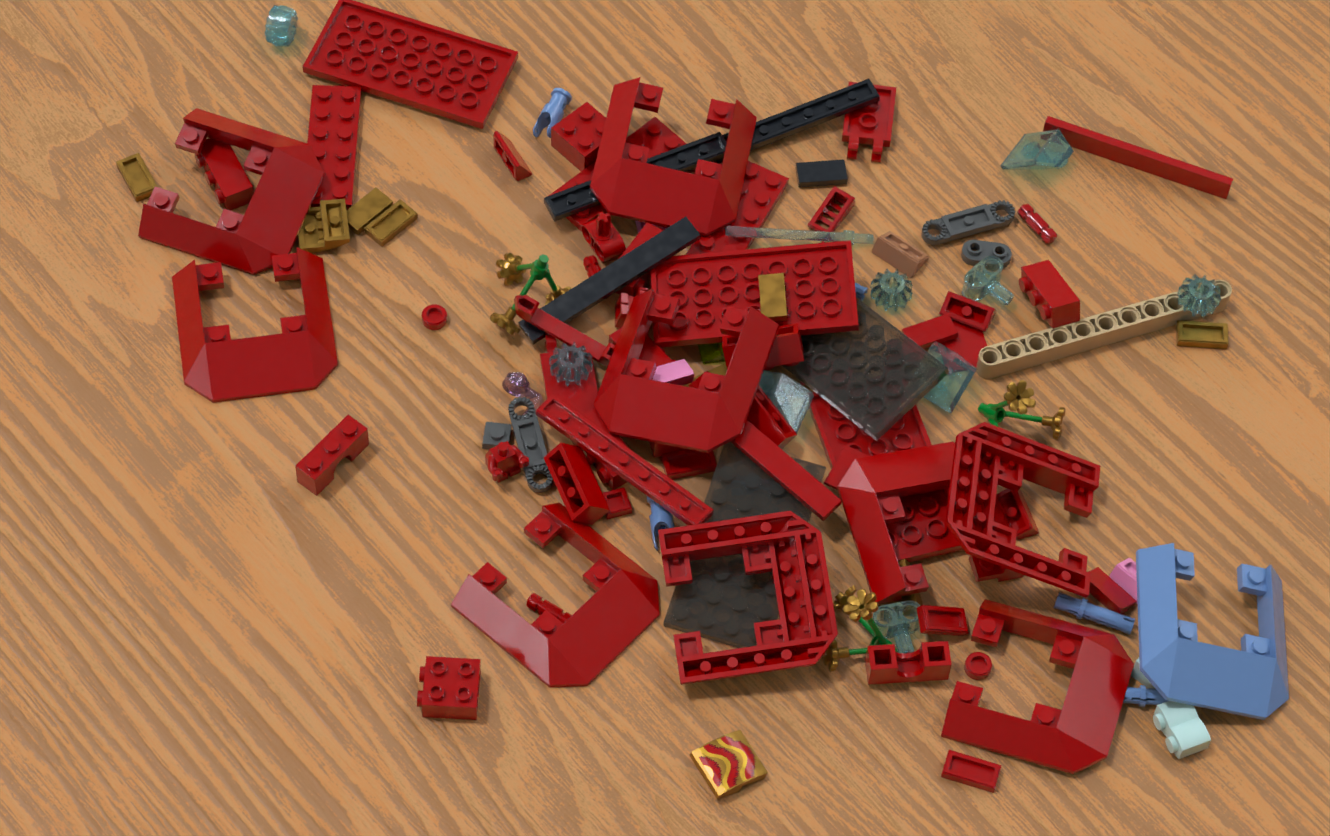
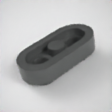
[961,240,1012,269]

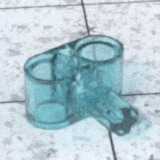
[961,256,1014,305]
[872,601,920,653]

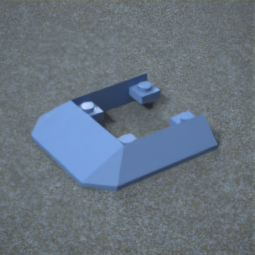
[1136,543,1289,720]

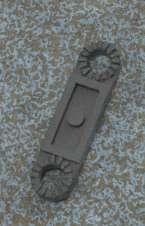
[921,200,1015,245]
[508,397,553,493]

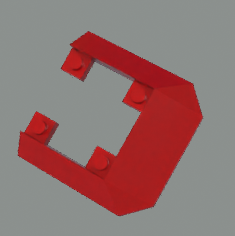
[590,77,757,236]
[138,108,324,275]
[172,247,338,403]
[593,288,779,453]
[945,422,1101,598]
[837,441,1024,605]
[451,502,660,688]
[658,511,838,685]
[941,599,1134,774]

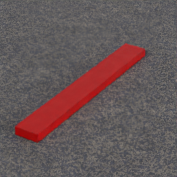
[1042,116,1233,199]
[536,394,714,525]

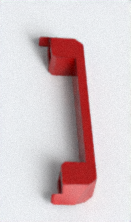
[514,294,615,367]

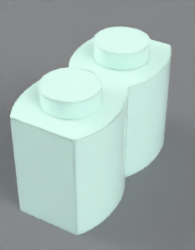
[1153,701,1211,759]

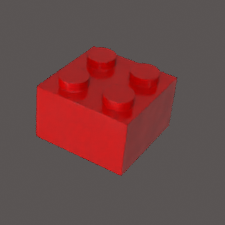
[551,102,606,171]

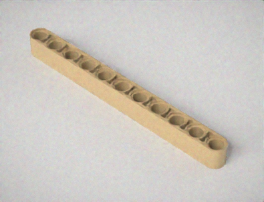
[976,280,1232,379]

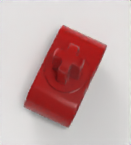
[581,212,626,262]

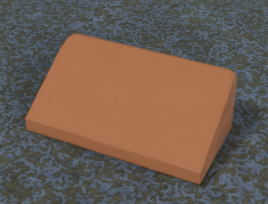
[872,231,929,277]

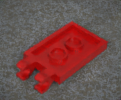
[842,82,897,163]
[540,331,598,414]

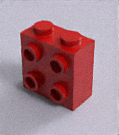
[417,656,481,720]

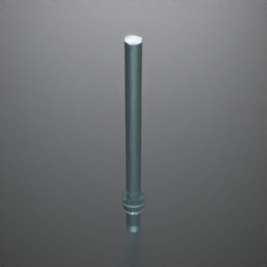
[725,226,874,246]

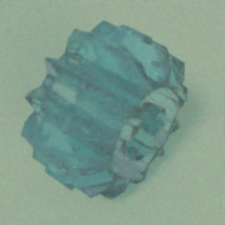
[265,5,298,47]
[870,269,913,312]
[1178,274,1221,318]
[549,342,593,387]

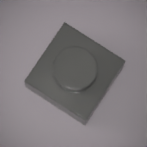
[482,422,512,449]

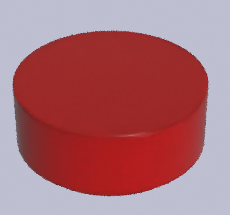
[422,304,447,330]
[964,652,992,680]

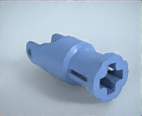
[533,88,572,138]
[647,496,674,551]

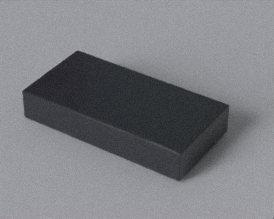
[795,160,848,188]

